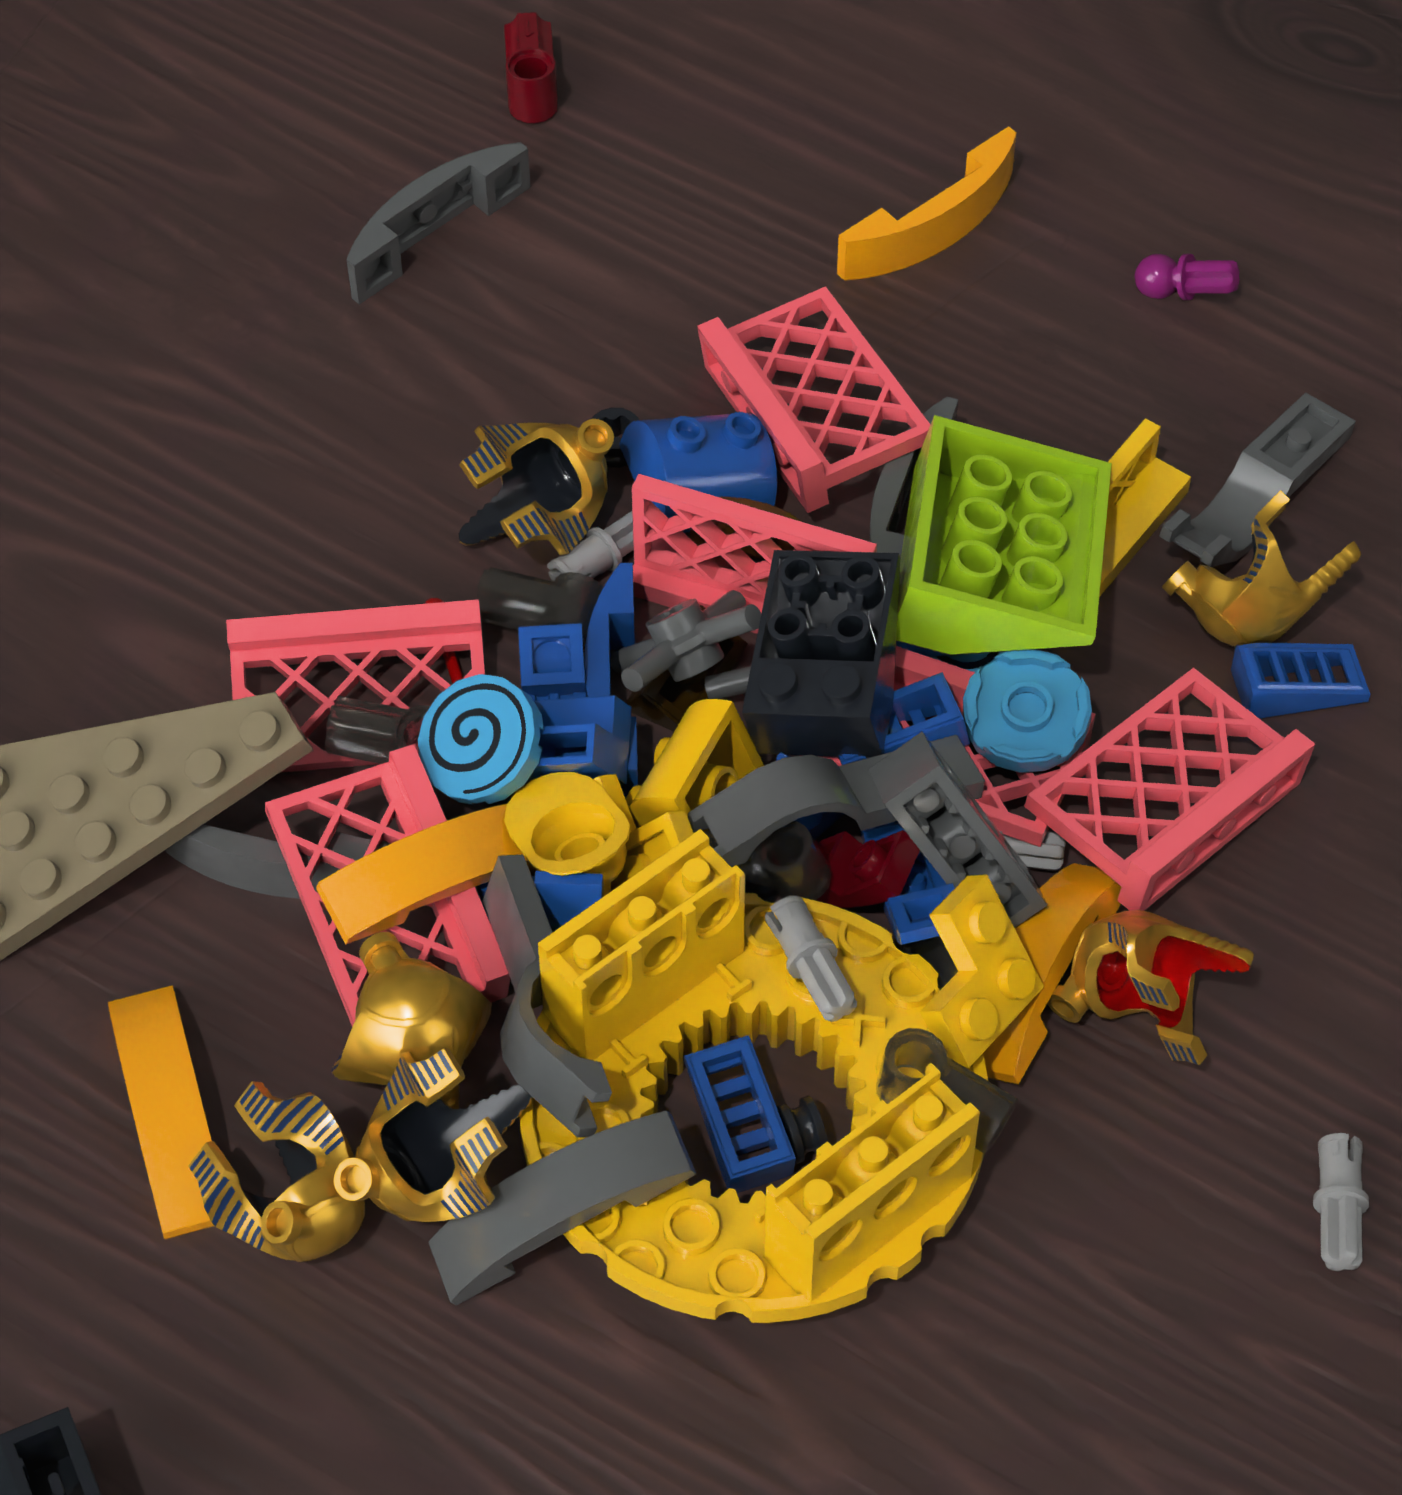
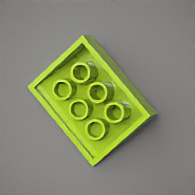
[896,415,1112,655]

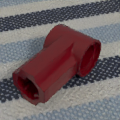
[504,12,558,123]

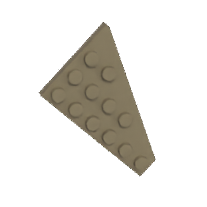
[0,692,313,961]

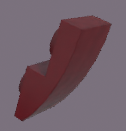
[784,830,920,908]

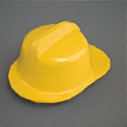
[504,772,631,896]

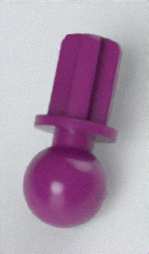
[1134,254,1240,300]

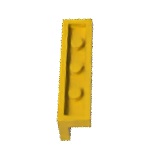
[1099,418,1191,597]

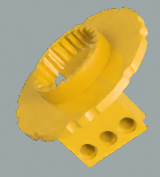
[519,829,989,1323]

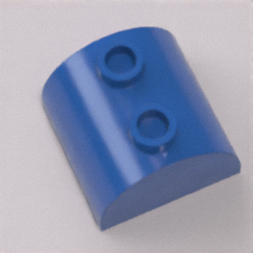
[619,412,777,533]

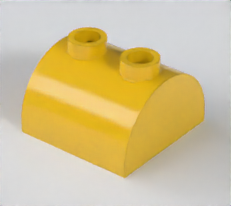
[626,699,764,849]

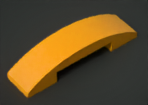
[837,126,1017,281]
[316,803,538,945]
[983,863,1122,1084]
[108,985,214,1239]

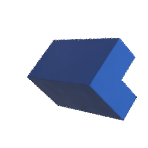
[519,695,632,789]

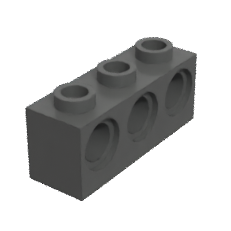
[868,731,1048,928]

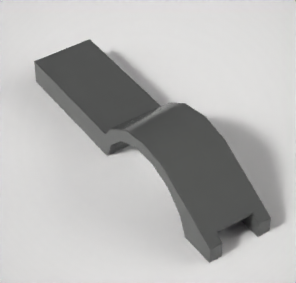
[1159,393,1356,567]
[688,735,985,867]
[482,854,612,1138]

